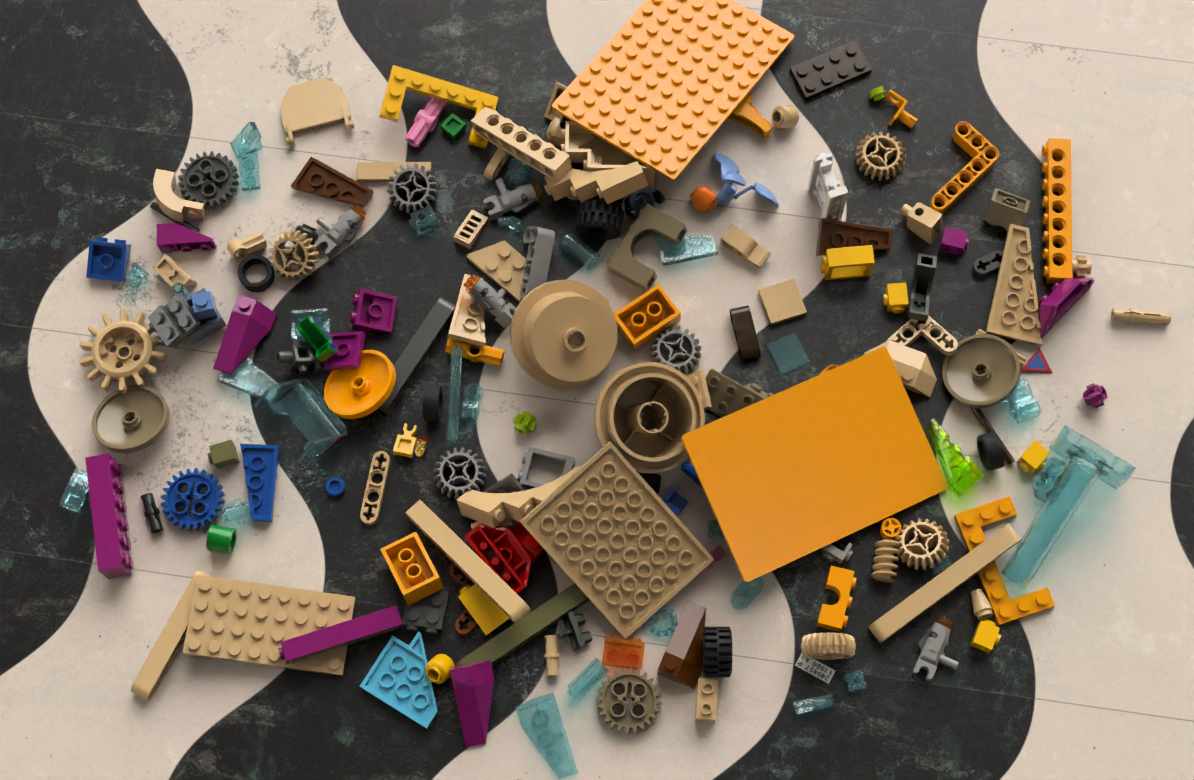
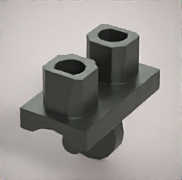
[557,611,592,652]

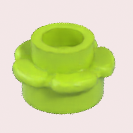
[869,86,887,101]

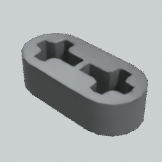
[972,250,1003,277]

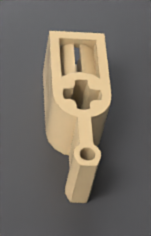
[720,224,771,269]

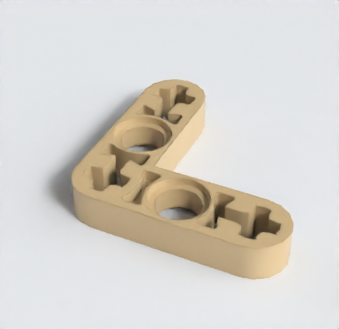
[886,315,958,356]

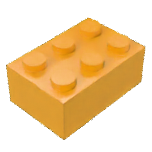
[614,284,681,351]
[380,532,444,606]

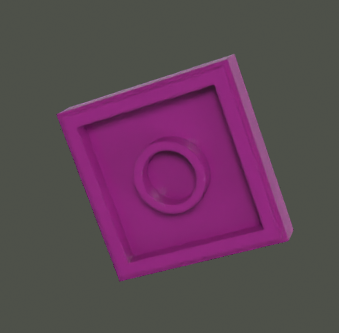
[323,331,366,371]

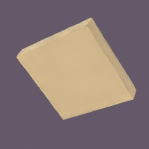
[758,279,807,325]

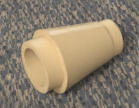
[971,589,993,620]

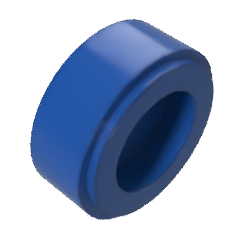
[325,477,346,497]

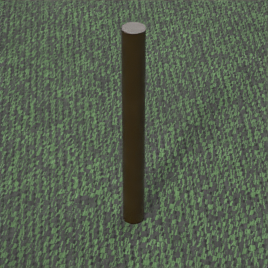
[970,407,1015,465]

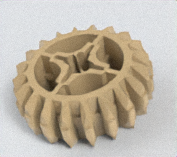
[855,131,906,181]
[268,230,319,281]
[895,518,949,570]
[801,632,856,660]

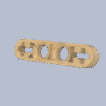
[360,451,391,526]

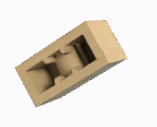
[695,678,719,723]

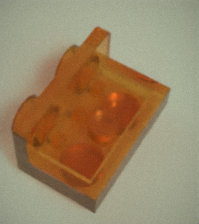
[602,635,645,670]

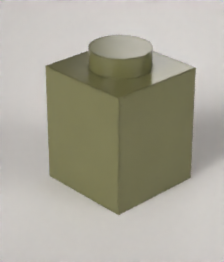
[208,440,240,469]

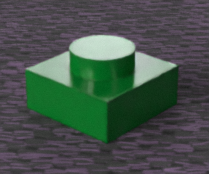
[440,113,467,139]

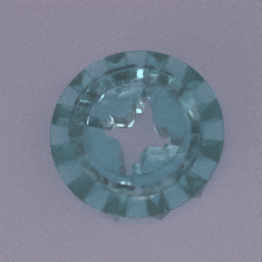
[646,605,678,637]

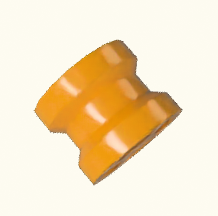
[880,518,901,540]

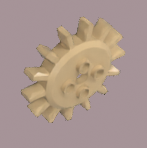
[79,309,167,394]

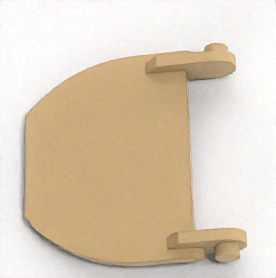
[281,78,354,146]

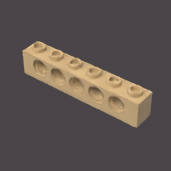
[471,106,572,182]

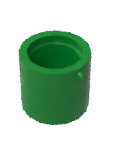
[206,525,237,554]

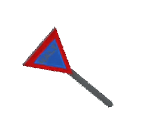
[1021,347,1052,373]

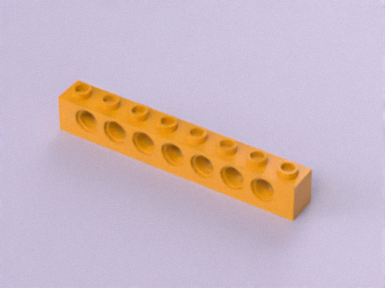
[1042,138,1073,284]

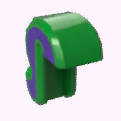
[297,315,337,363]

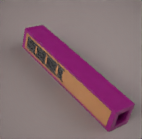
[278,605,403,664]

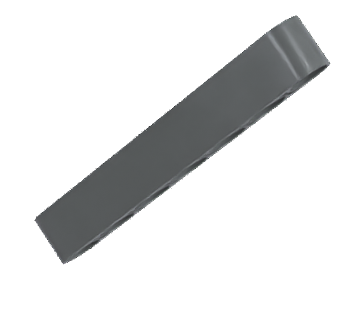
[378,297,456,414]

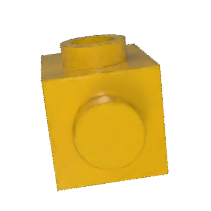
[883,283,909,313]
[1017,440,1051,474]
[970,620,1001,653]

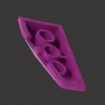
[213,295,277,375]
[450,660,494,747]

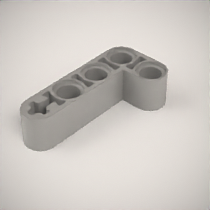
[520,226,555,299]

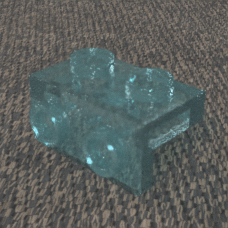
[290,308,331,340]

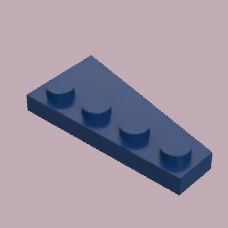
[240,444,280,522]

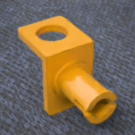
[885,90,918,129]

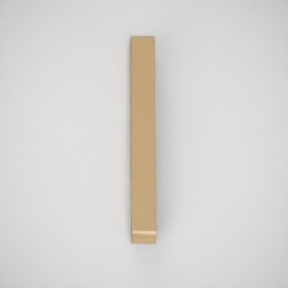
[405,500,531,624]
[868,524,1022,644]

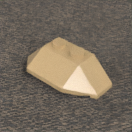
[864,340,937,398]

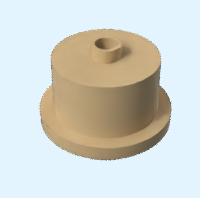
[510,280,618,388]
[594,362,704,473]

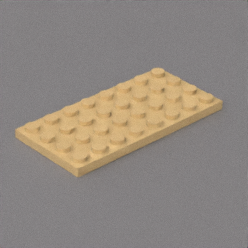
[183,574,355,676]

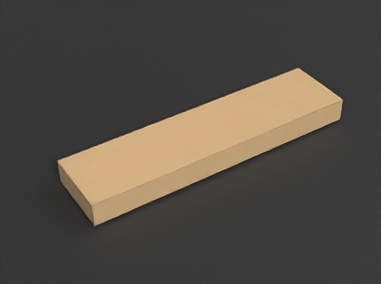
[357,162,431,182]

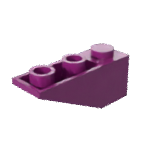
[157,223,217,253]

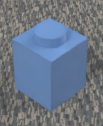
[191,291,218,320]

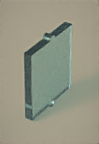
[767,332,810,375]

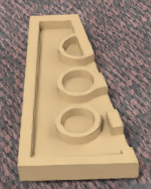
[447,274,486,347]

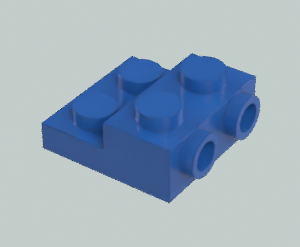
[86,237,131,282]

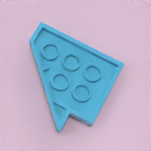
[360,631,438,729]

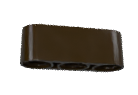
[730,305,761,361]

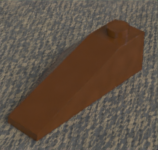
[657,601,706,689]

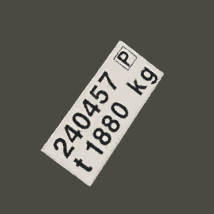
[795,653,835,684]

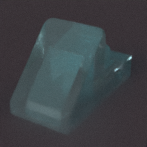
[230,122,263,159]

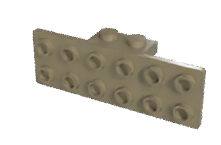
[706,368,775,417]

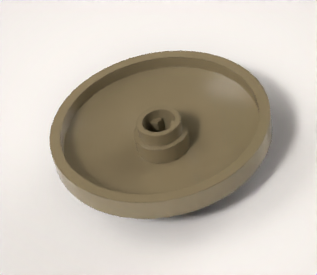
[942,334,1021,408]
[92,385,170,453]

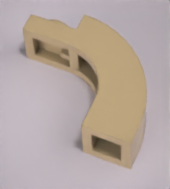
[153,169,205,222]

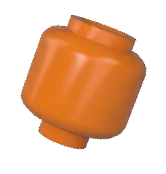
[689,185,717,213]

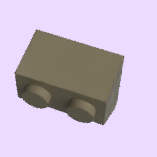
[983,188,1030,231]

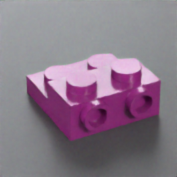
[349,289,397,334]

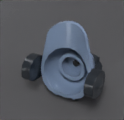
[624,186,665,221]

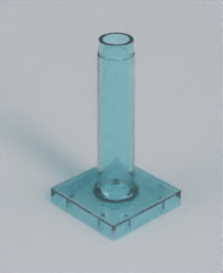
[1001,425,1136,588]

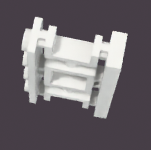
[807,153,848,221]

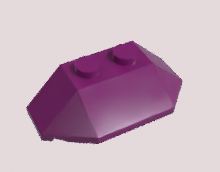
[1038,278,1095,338]

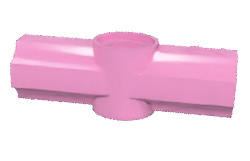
[405,97,447,147]

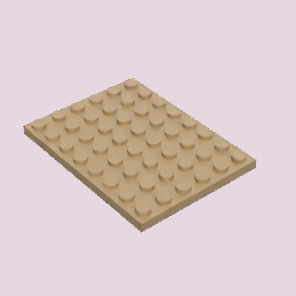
[520,441,714,639]

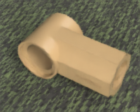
[227,231,267,262]

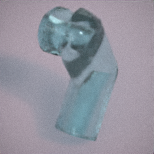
[497,216,524,233]

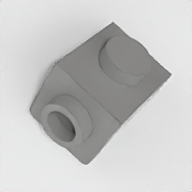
[821,543,853,565]

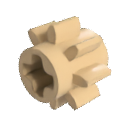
[1072,255,1092,278]

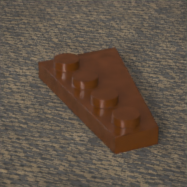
[291,157,374,208]
[816,218,893,256]

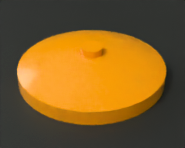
[324,350,396,419]

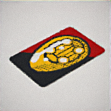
[411,436,428,460]

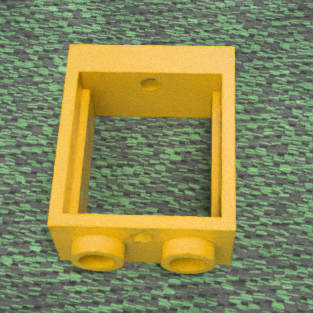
[821,245,875,280]

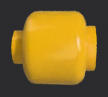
[425,654,455,684]

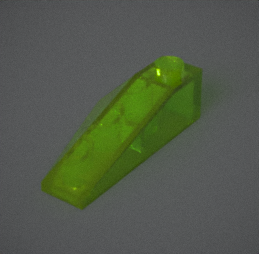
[928,419,984,498]

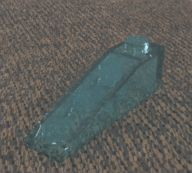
[516,692,578,779]

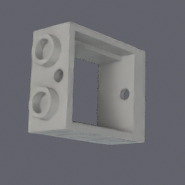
[517,447,575,490]

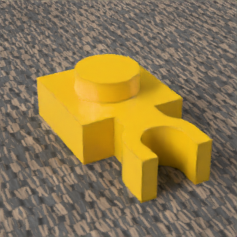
[393,423,418,458]

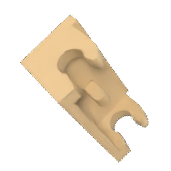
[152,254,197,294]

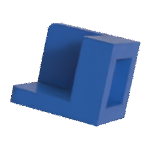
[663,487,688,517]

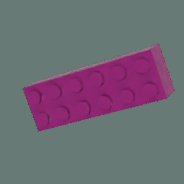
[85,453,134,579]

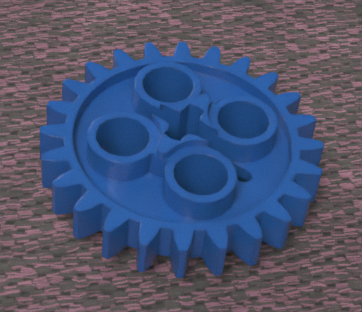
[161,468,225,531]

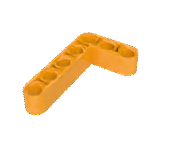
[929,121,999,215]

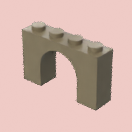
[607,204,687,292]

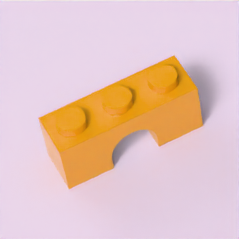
[817,566,857,632]

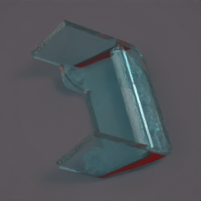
[254,378,348,464]

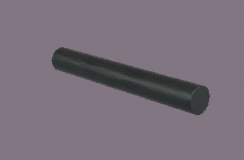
[150,202,200,233]

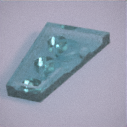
[655,234,718,266]
[219,358,279,403]

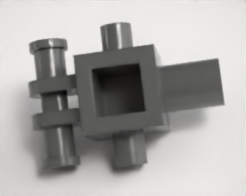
[276,340,324,374]

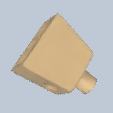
[900,202,943,245]

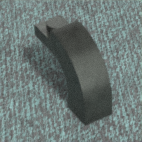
[908,253,937,321]

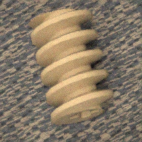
[871,539,899,583]

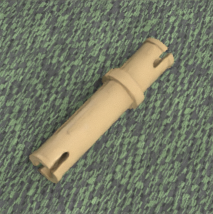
[1111,308,1171,325]

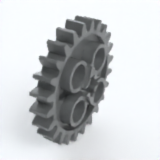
[178,151,239,210]

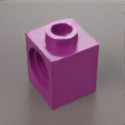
[939,226,969,256]

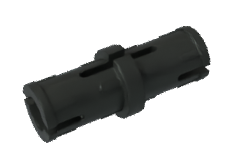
[140,493,164,534]

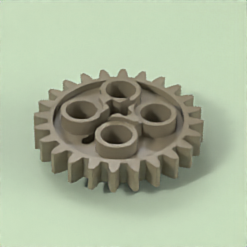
[596,667,661,734]

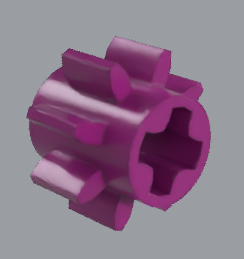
[1083,383,1107,408]

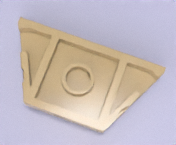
[466,241,526,303]

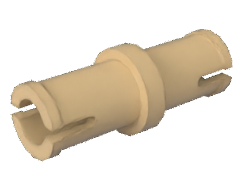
[544,635,560,677]

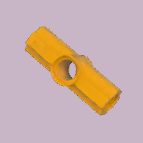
[445,338,505,367]

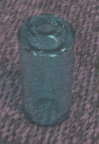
[559,232,600,269]
[567,657,609,700]

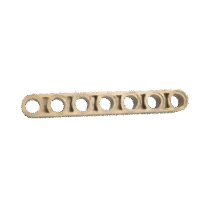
[131,570,210,701]

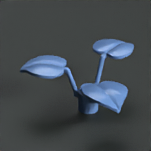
[714,152,779,208]

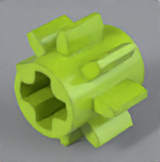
[513,411,537,435]

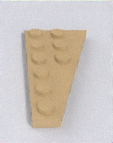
[986,224,1043,346]

